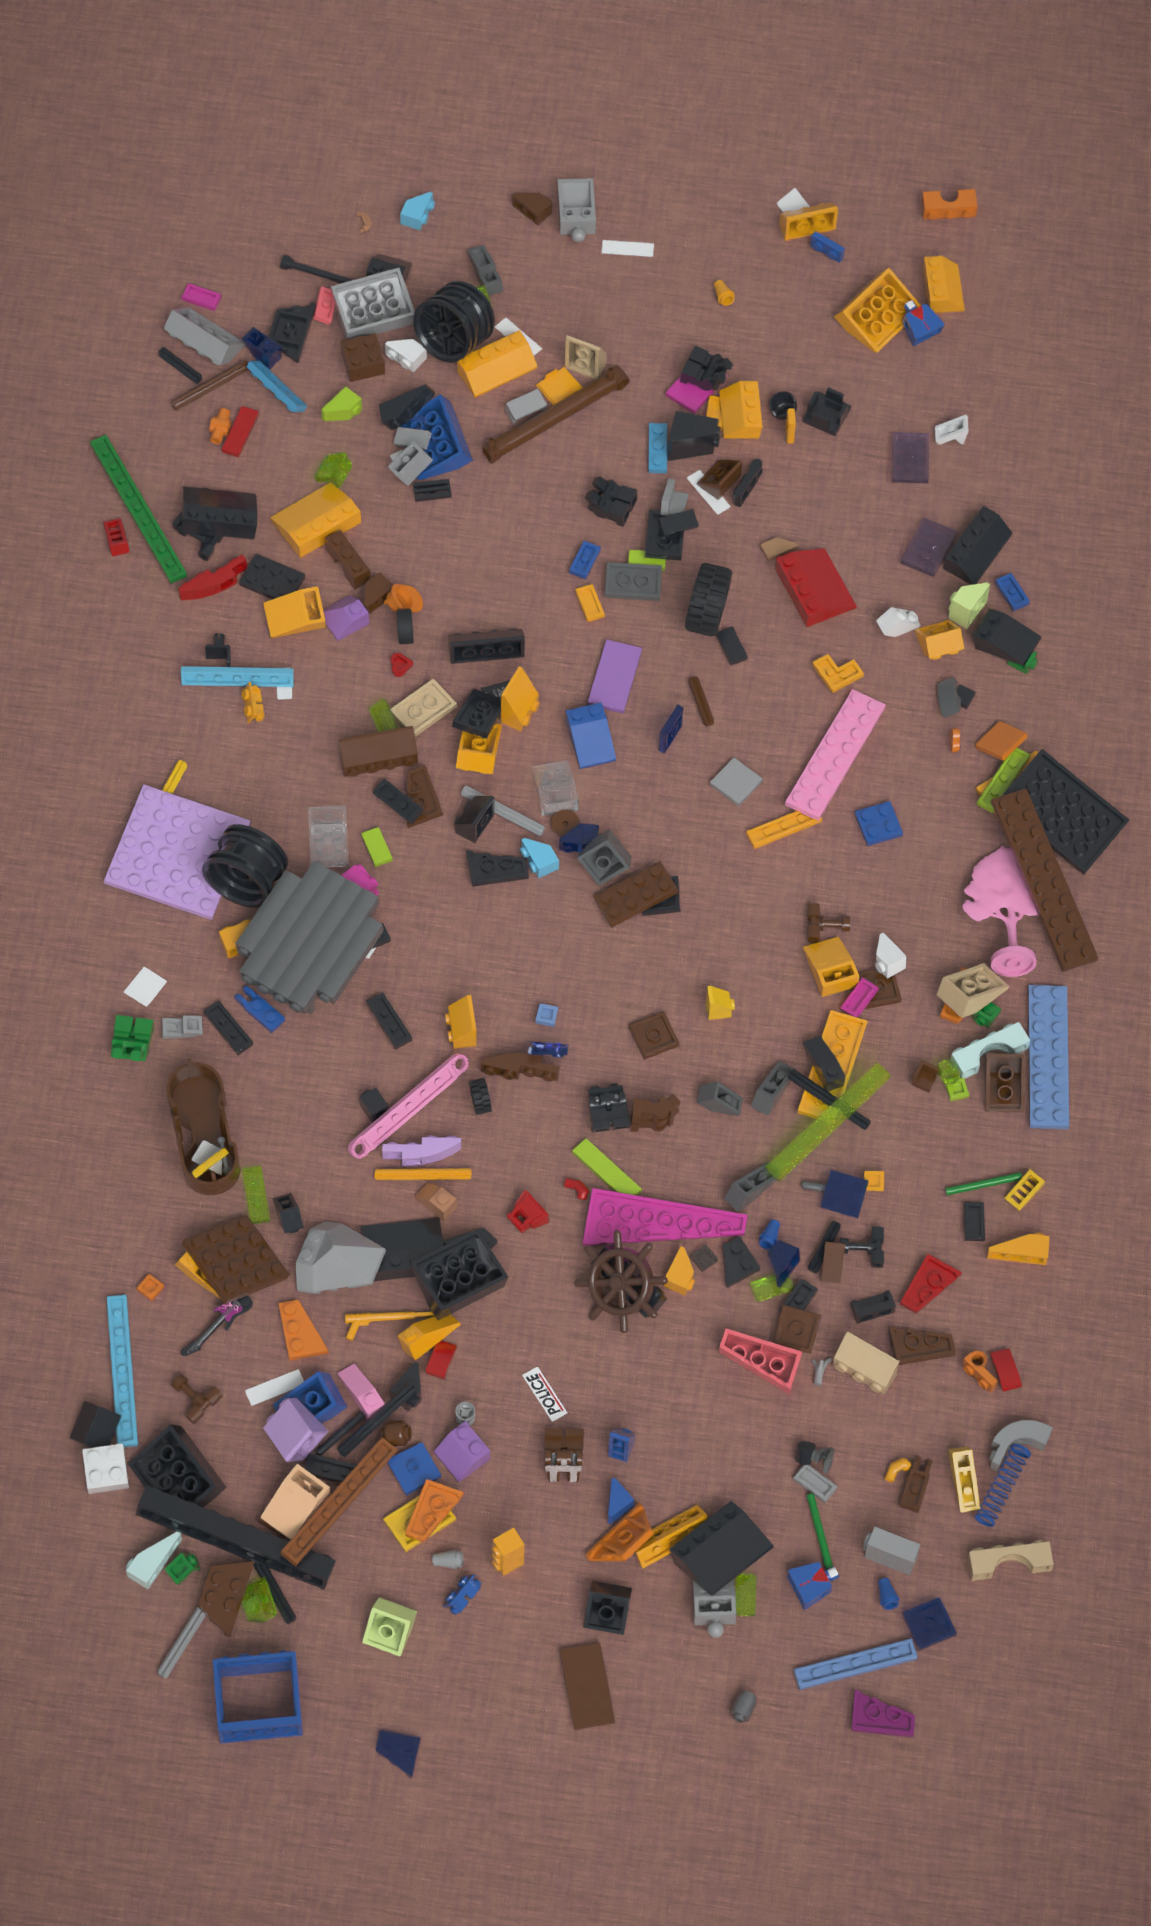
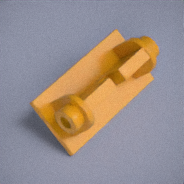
[242,682,265,723]

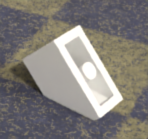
[875,933,906,979]

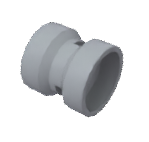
[455,1402,475,1426]

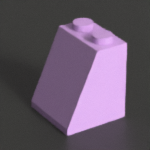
[263,1398,329,1462]

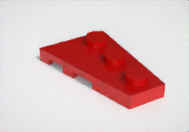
[900,1254,962,1314]

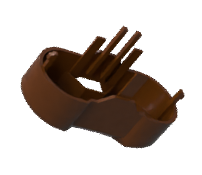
[166,1058,240,1195]

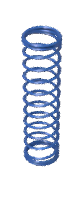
[974,1443,1031,1527]

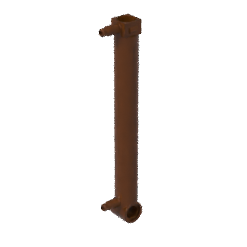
[482,365,630,464]

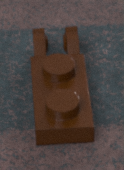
[899,1456,933,1513]

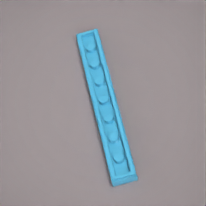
[107,1295,138,1447]

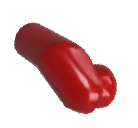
[564,1178,589,1200]

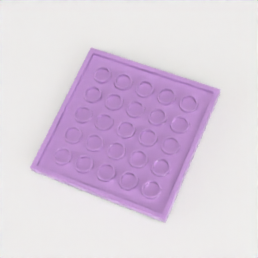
[104,784,251,920]

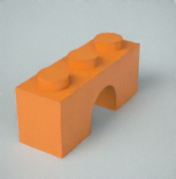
[921,189,978,220]

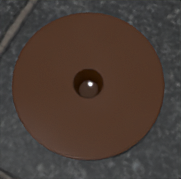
[551,809,579,837]

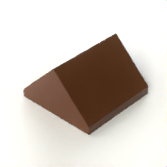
[696,460,742,500]

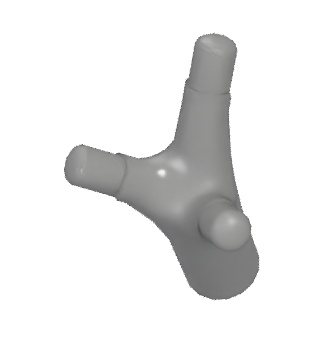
[811,1358,832,1386]

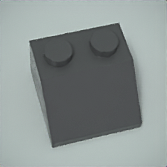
[577,829,632,886]

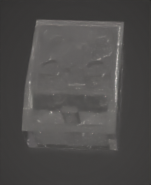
[531,760,579,816]
[308,805,348,867]

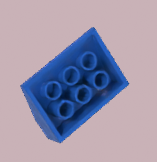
[400,394,473,481]

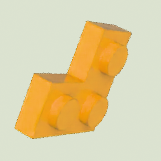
[812,654,864,693]

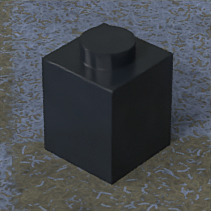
[359,1088,388,1123]

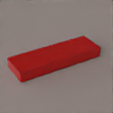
[222,406,259,458]

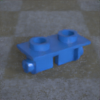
[443,1574,481,1615]

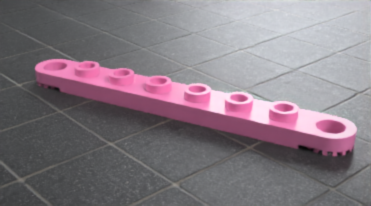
[348,1053,469,1159]

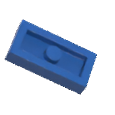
[810,231,845,263]
[569,541,601,580]
[995,573,1030,612]

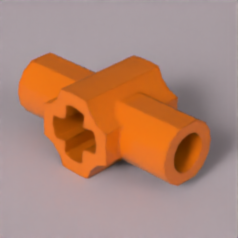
[209,408,231,444]

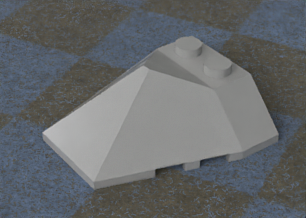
[296,1221,386,1294]

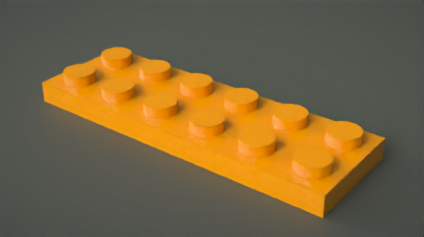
[798,1010,868,1124]

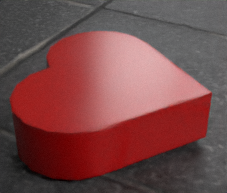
[390,653,413,677]

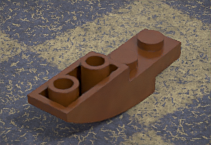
[481,1053,560,1081]

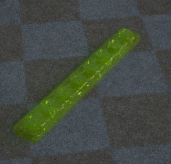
[766,1062,891,1182]

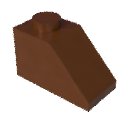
[512,193,552,226]
[364,572,393,614]

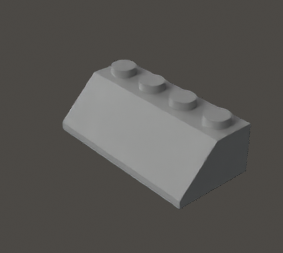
[164,307,245,365]

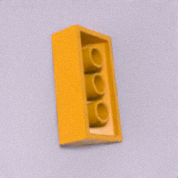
[457,330,537,398]

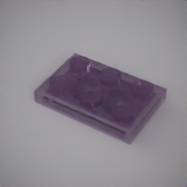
[892,432,929,484]
[901,518,957,577]

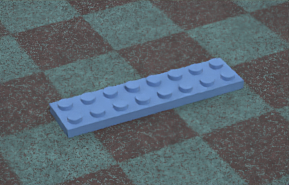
[1028,985,1069,1129]

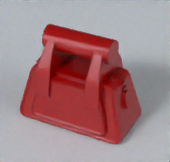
[507,1190,550,1233]

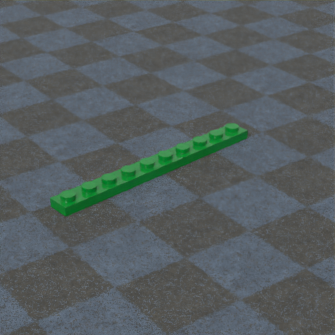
[90,435,187,584]

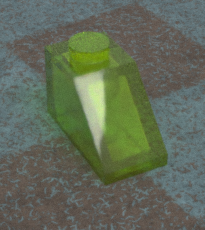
[242,1577,278,1623]

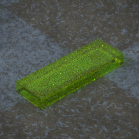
[242,1166,270,1224]

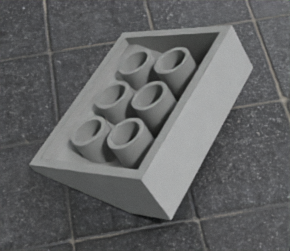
[331,268,415,340]

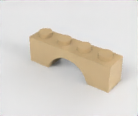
[968,1540,1054,1581]

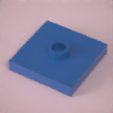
[387,1442,441,1496]

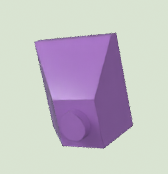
[323,595,369,641]

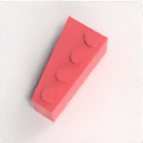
[719,1329,802,1395]

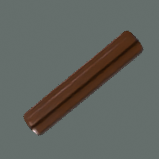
[688,676,714,727]

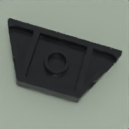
[268,302,316,363]

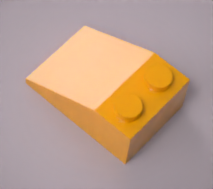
[501,666,540,732]
[456,724,502,774]

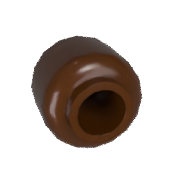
[381,1420,412,1447]

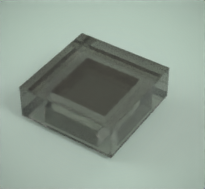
[690,1244,718,1272]

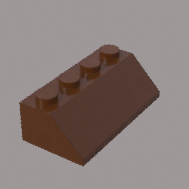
[339,726,418,777]

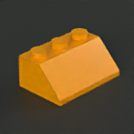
[779,202,838,241]
[923,256,965,313]
[719,381,762,439]

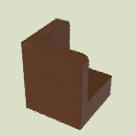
[911,1060,939,1093]

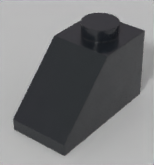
[273,1193,304,1233]
[390,1361,421,1412]

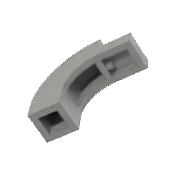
[989,1420,1053,1472]

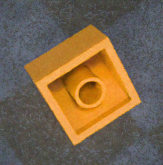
[915,620,964,659]
[445,995,477,1049]

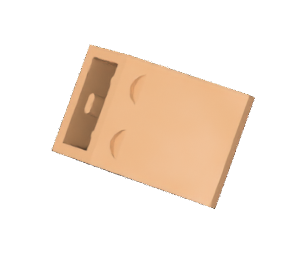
[260,1464,330,1540]

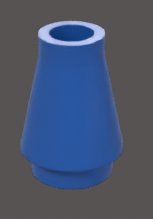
[758,1219,780,1250]
[878,1578,900,1610]

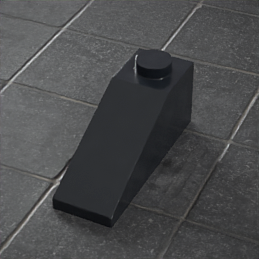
[379,384,435,430]
[802,1036,845,1092]

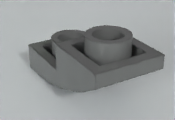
[938,677,961,718]

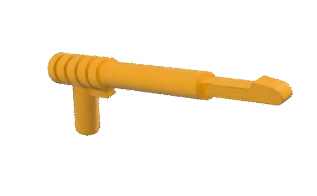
[345,1311,435,1341]

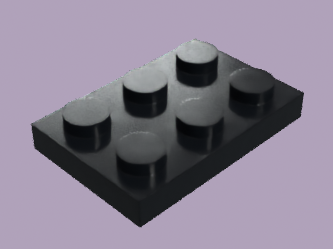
[645,510,684,561]
[239,554,305,600]
[452,689,501,739]

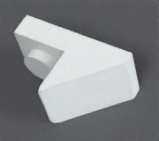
[935,415,969,445]

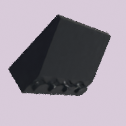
[181,486,257,540]
[361,1218,444,1282]
[410,1229,508,1320]
[128,1425,227,1507]
[669,1501,774,1596]

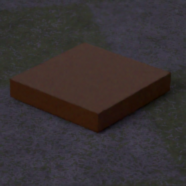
[858,969,902,1009]
[628,1011,680,1060]
[773,1305,822,1354]

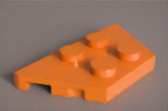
[585,1503,654,1561]

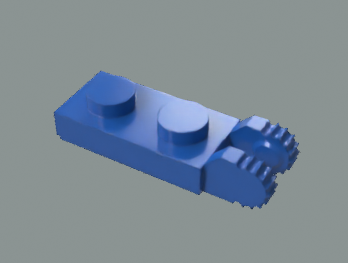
[234,985,285,1033]

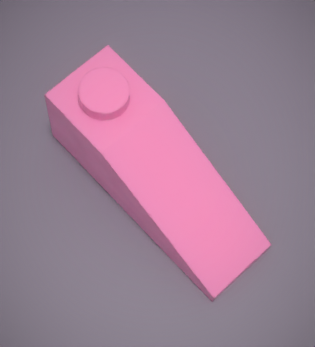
[337,1364,385,1420]

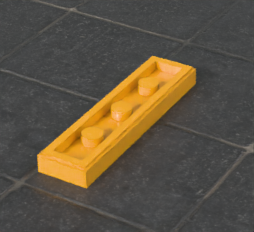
[746,811,822,849]

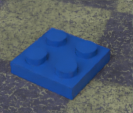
[854,801,903,846]

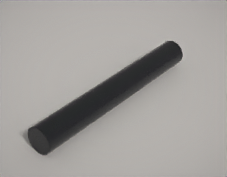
[315,1411,365,1456]

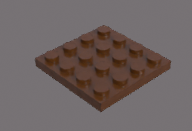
[182,1215,289,1304]

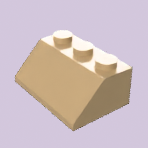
[833,1331,899,1395]

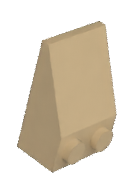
[565,335,607,380]
[937,964,1009,1018]

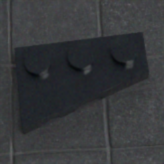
[466,850,529,887]

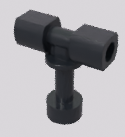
[178,526,224,561]
[840,1226,884,1268]

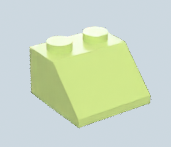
[948,583,990,629]
[362,1597,417,1657]

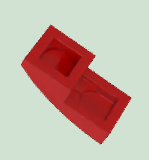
[425,1341,457,1379]
[990,1348,1022,1392]

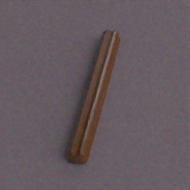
[171,360,249,411]

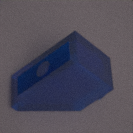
[768,1240,800,1288]

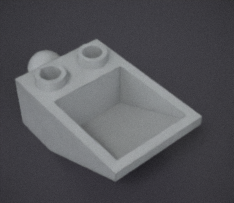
[558,178,596,242]
[693,1579,736,1638]

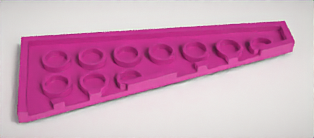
[582,1188,748,1246]

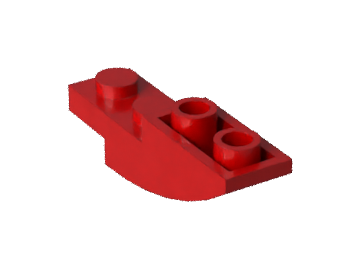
[178,554,247,600]

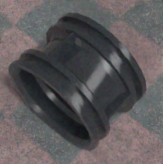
[413,281,495,363]
[202,824,289,908]

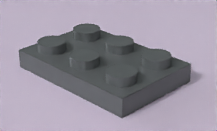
[605,562,662,601]

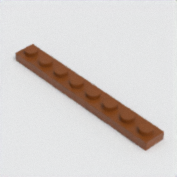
[280,1437,398,1566]

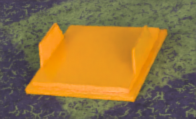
[535,367,583,405]

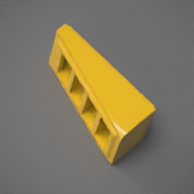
[1004,1169,1045,1211]

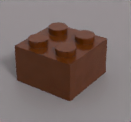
[341,333,385,382]

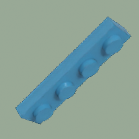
[246,361,307,412]

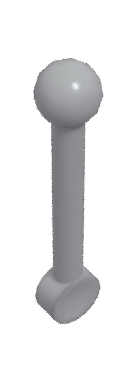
[218,1137,231,1175]

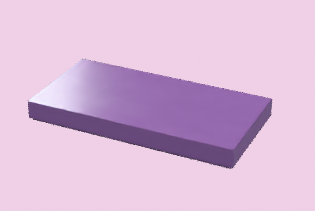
[588,640,642,714]

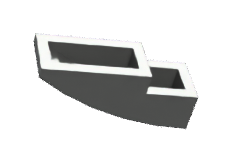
[467,245,503,296]

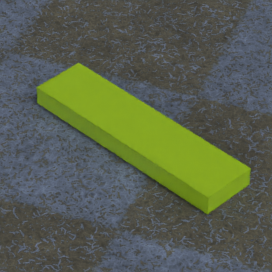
[977,747,1031,813]
[572,1138,642,1196]

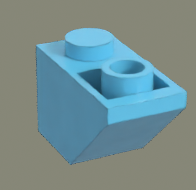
[400,192,435,230]
[520,838,559,878]

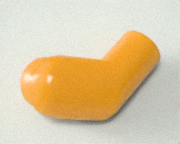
[884,1458,911,1483]

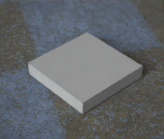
[710,758,763,807]

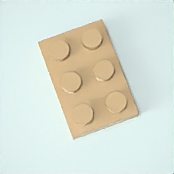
[390,678,457,737]

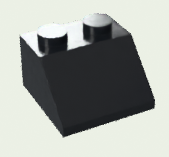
[366,254,412,282]
[454,796,495,843]
[584,1581,632,1635]

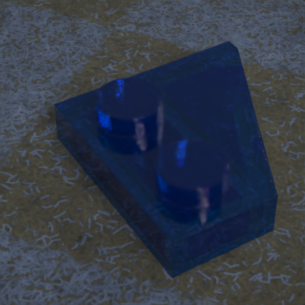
[528,1041,569,1058]
[376,1730,421,1778]

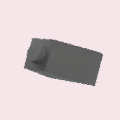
[697,1082,743,1116]

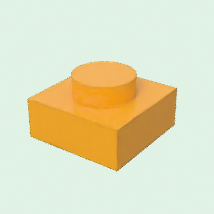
[864,1171,885,1192]

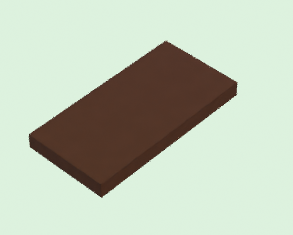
[560,1643,615,1730]

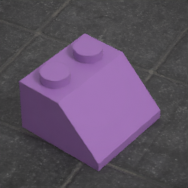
[434,1421,490,1483]

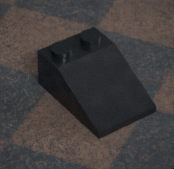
[972,608,1041,666]

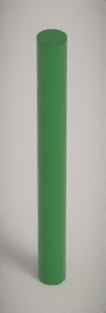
[945,1172,1022,1196]
[806,1493,833,1570]

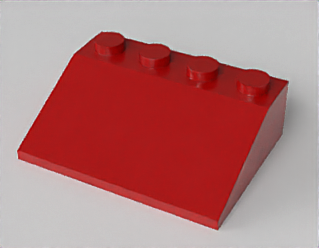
[775,548,857,627]

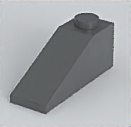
[751,1061,797,1115]
[724,1162,782,1212]

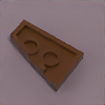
[407,765,443,828]
[889,1326,956,1365]

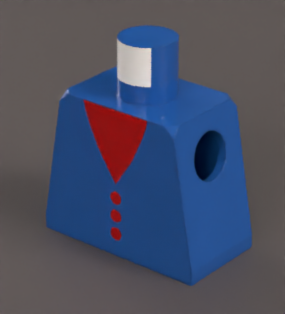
[902,300,945,346]
[787,1562,839,1610]

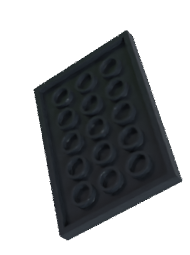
[1002,749,1129,875]

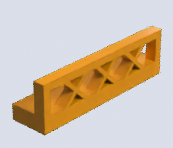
[634,1505,708,1568]

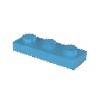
[649,423,667,473]

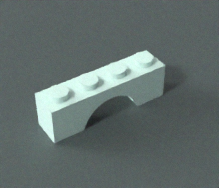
[950,1022,1030,1079]

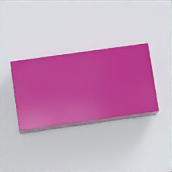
[181,283,222,311]
[840,977,879,1018]

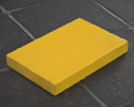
[383,1495,456,1553]

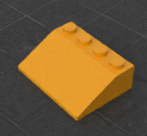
[834,268,921,353]
[270,482,361,558]

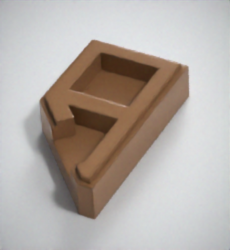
[760,537,799,562]

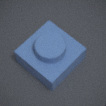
[535,1003,558,1027]

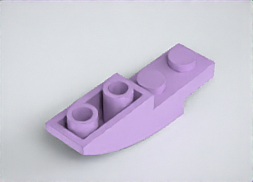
[382,1135,461,1166]

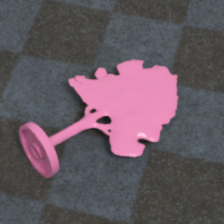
[963,846,1039,977]

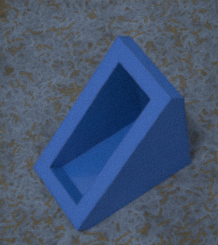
[608,1478,634,1523]

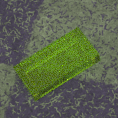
[369,699,398,732]
[750,1270,794,1302]
[735,1574,757,1616]

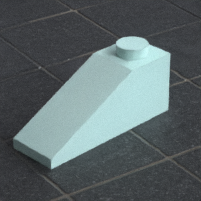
[126,1532,182,1589]

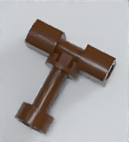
[808,903,850,943]
[171,1374,223,1425]

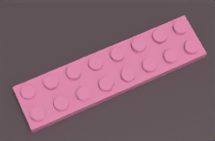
[785,689,886,821]

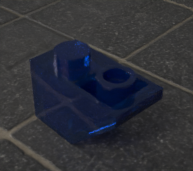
[242,327,282,369]
[559,823,599,853]

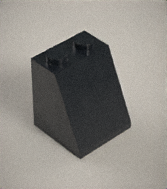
[667,411,721,461]

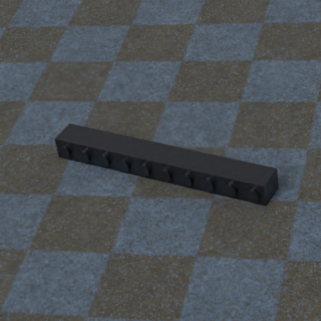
[136,1486,336,1590]

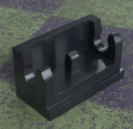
[850,1290,896,1324]

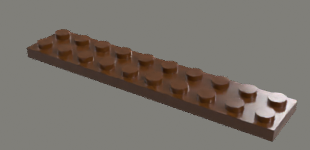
[991,789,1099,972]

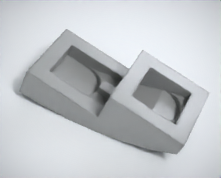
[161,1015,203,1039]

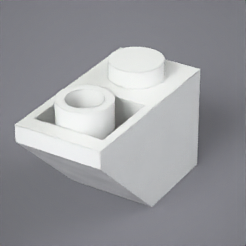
[385,339,427,373]
[876,607,921,637]

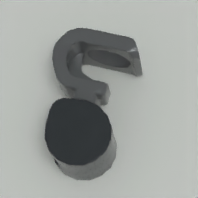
[795,1441,835,1473]

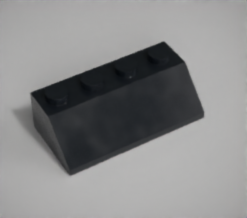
[943,506,1013,585]
[448,628,525,664]

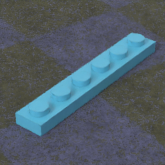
[181,666,294,687]

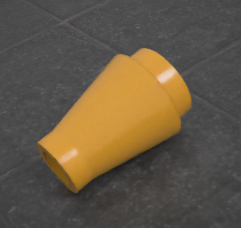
[714,280,735,306]

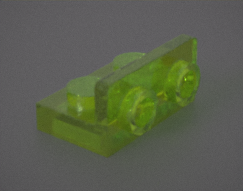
[314,452,352,488]

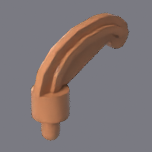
[356,211,372,233]

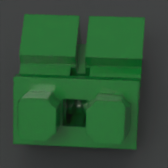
[111,1015,155,1062]

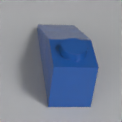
[608,1428,635,1463]

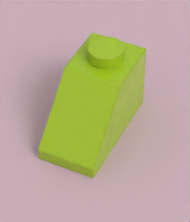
[321,386,362,421]

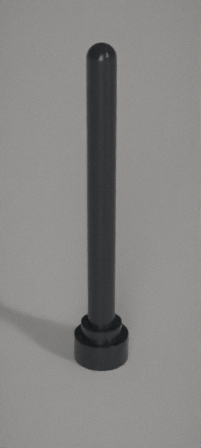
[280,255,354,283]

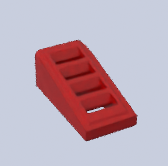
[103,518,129,556]

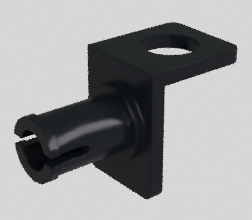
[205,633,231,667]

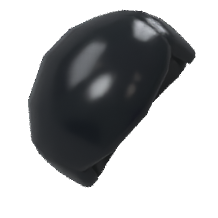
[769,391,797,420]

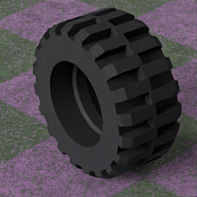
[685,563,732,637]

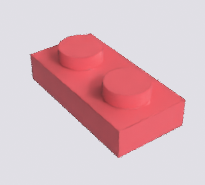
[313,286,335,325]

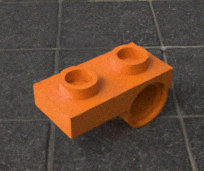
[962,1351,998,1393]

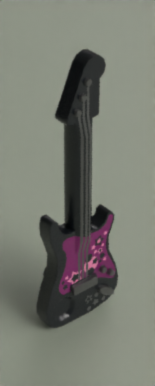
[181,1295,253,1357]

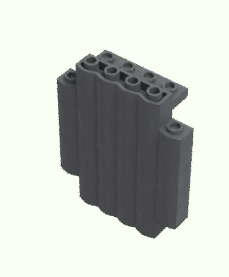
[235,861,384,1015]

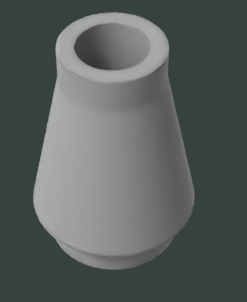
[433,1549,463,1569]

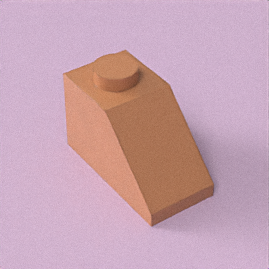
[414,1183,457,1222]

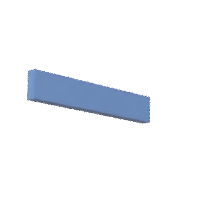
[793,1638,918,1690]

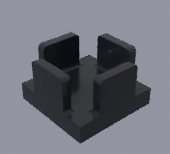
[803,387,851,436]

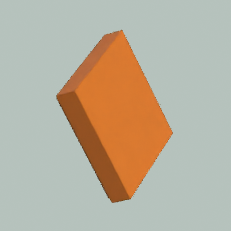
[975,721,1028,761]

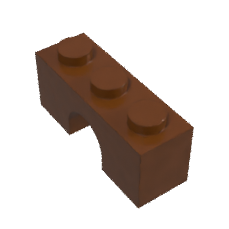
[325,530,370,590]

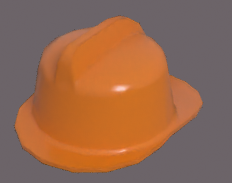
[384,584,423,613]

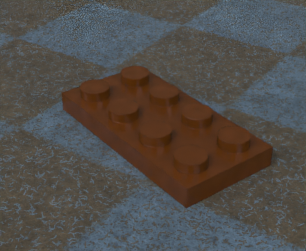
[594,861,679,928]

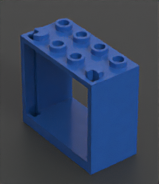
[213,1650,303,1744]

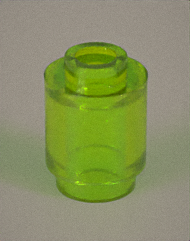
[937,1060,960,1084]

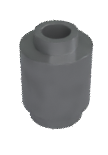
[730,1690,757,1723]

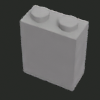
[863,1527,920,1576]

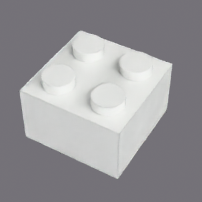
[82,1444,129,1494]

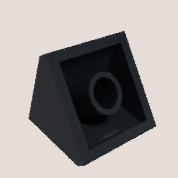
[70,1401,122,1448]

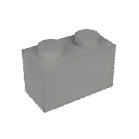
[388,441,433,486]

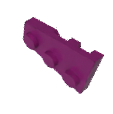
[851,1689,915,1738]

